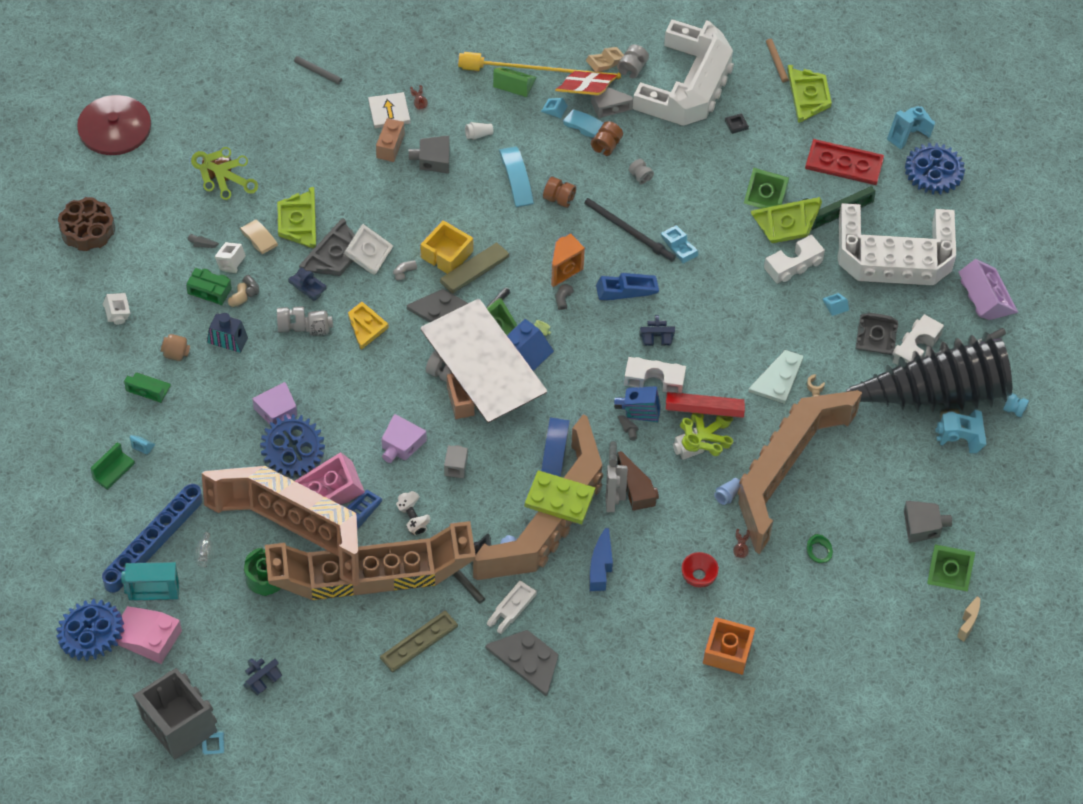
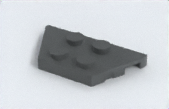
[299,218,355,276]
[407,289,469,322]
[485,630,559,696]

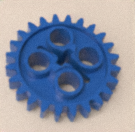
[905,143,965,195]
[260,414,325,478]
[56,599,124,661]

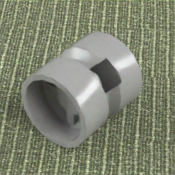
[617,44,649,78]
[277,306,305,333]
[426,351,451,382]

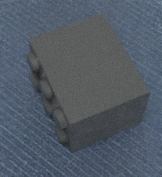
[133,668,217,760]

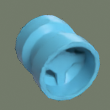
[1003,393,1029,418]

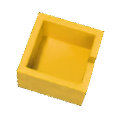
[420,220,473,274]

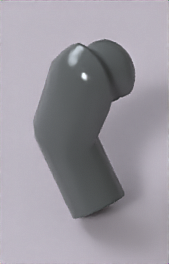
[242,275,259,297]
[555,284,573,310]

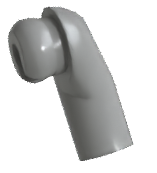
[393,260,417,280]

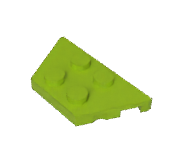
[787,65,832,123]
[277,187,316,249]
[751,197,822,243]

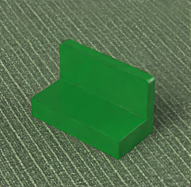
[124,372,171,403]
[90,442,135,490]

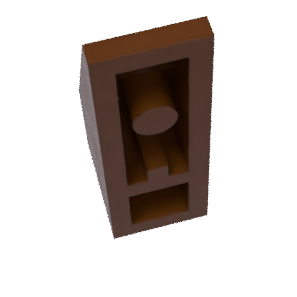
[617,451,659,511]

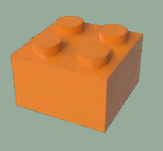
[703,617,755,675]

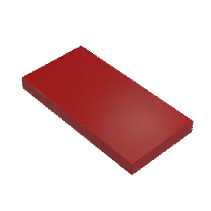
[805,139,884,185]
[665,392,745,418]

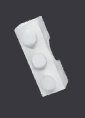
[764,235,825,283]
[892,314,944,365]
[624,357,686,393]

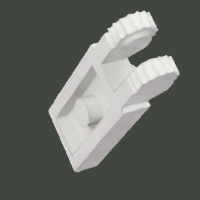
[487,581,537,634]

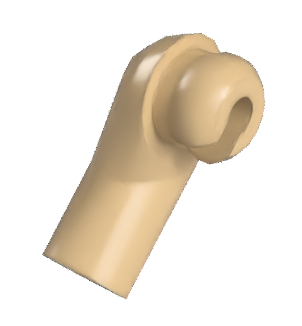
[228,283,247,307]

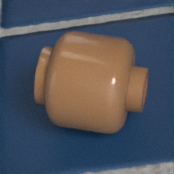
[160,334,190,361]

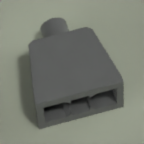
[409,136,450,173]
[904,501,952,543]

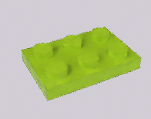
[524,470,595,525]

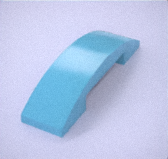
[499,146,534,207]

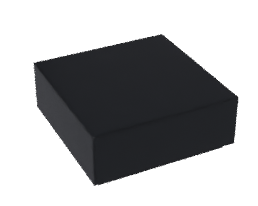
[725,113,749,134]

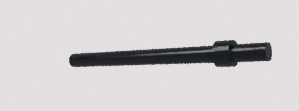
[584,198,676,262]

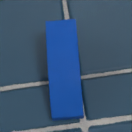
[596,273,659,300]
[541,417,570,477]
[589,528,613,591]

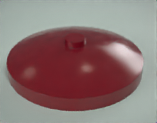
[77,95,151,155]

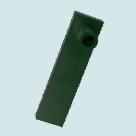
[803,186,876,230]

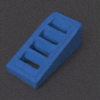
[346,489,382,530]

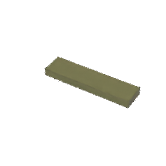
[440,242,509,294]
[380,610,458,673]

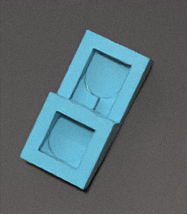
[563,110,603,137]
[661,225,698,263]

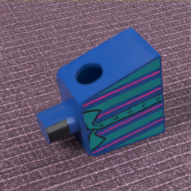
[614,386,661,423]

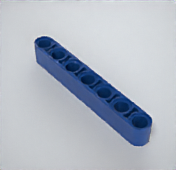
[102,484,203,593]

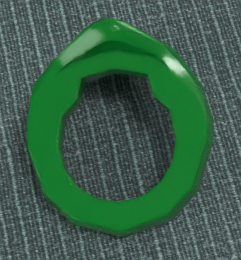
[806,534,833,563]

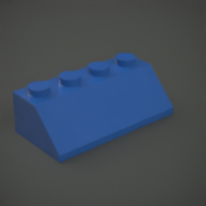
[507,319,554,371]

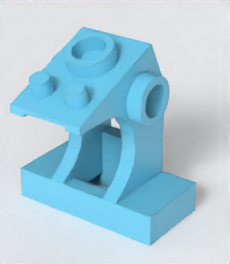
[887,106,935,149]
[935,410,987,453]

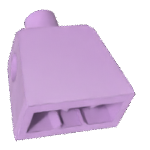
[252,382,297,425]
[382,414,427,463]

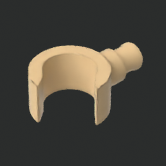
[807,374,825,396]

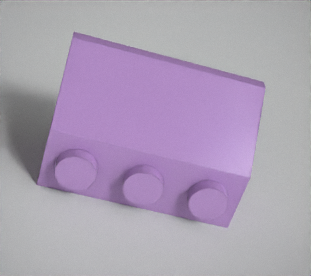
[959,259,1018,320]

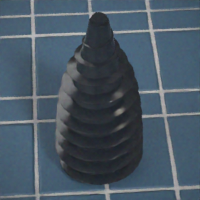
[846,332,1013,413]

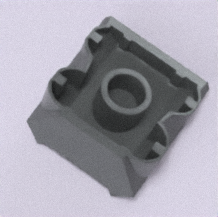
[855,313,898,355]

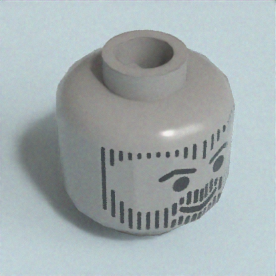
[305,310,333,336]

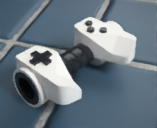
[396,491,430,535]

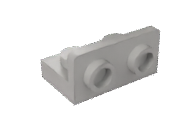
[605,465,628,512]

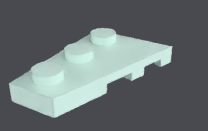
[748,350,803,404]

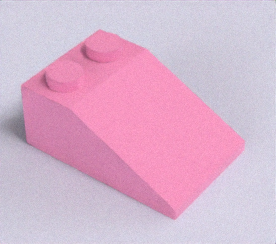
[295,452,365,505]
[116,606,182,664]

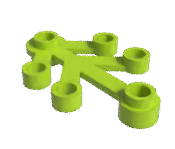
[191,147,258,200]
[680,413,733,457]

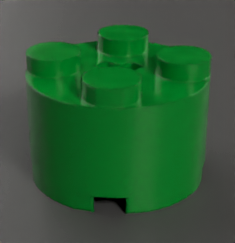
[244,548,281,596]

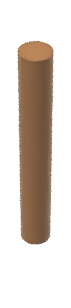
[766,39,789,82]

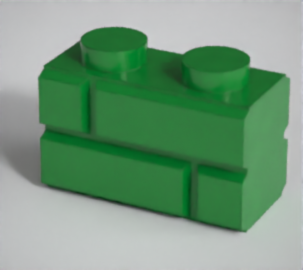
[186,268,232,305]

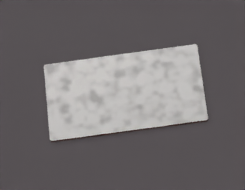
[421,299,547,423]

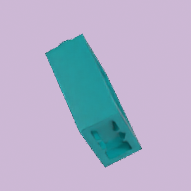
[121,562,179,600]

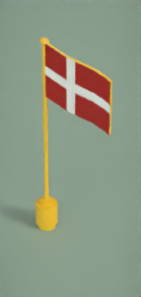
[458,52,621,95]

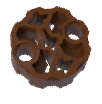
[58,197,115,251]

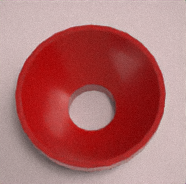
[681,552,719,588]

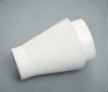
[465,122,493,140]

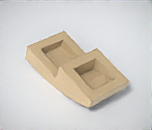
[586,47,624,72]
[240,219,278,254]
[957,597,980,642]

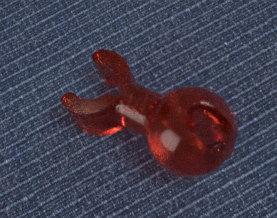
[410,85,428,110]
[733,529,750,558]

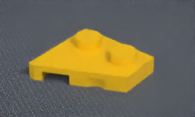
[348,302,389,349]

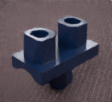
[288,267,327,301]
[639,315,675,346]
[243,658,282,696]

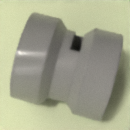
[628,159,654,185]

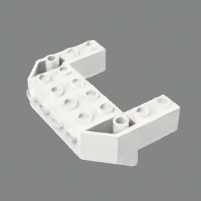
[633,20,734,126]
[838,204,956,285]

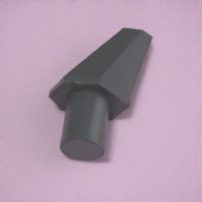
[188,234,219,248]
[617,415,639,440]

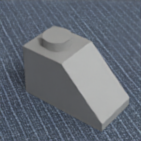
[591,88,633,118]

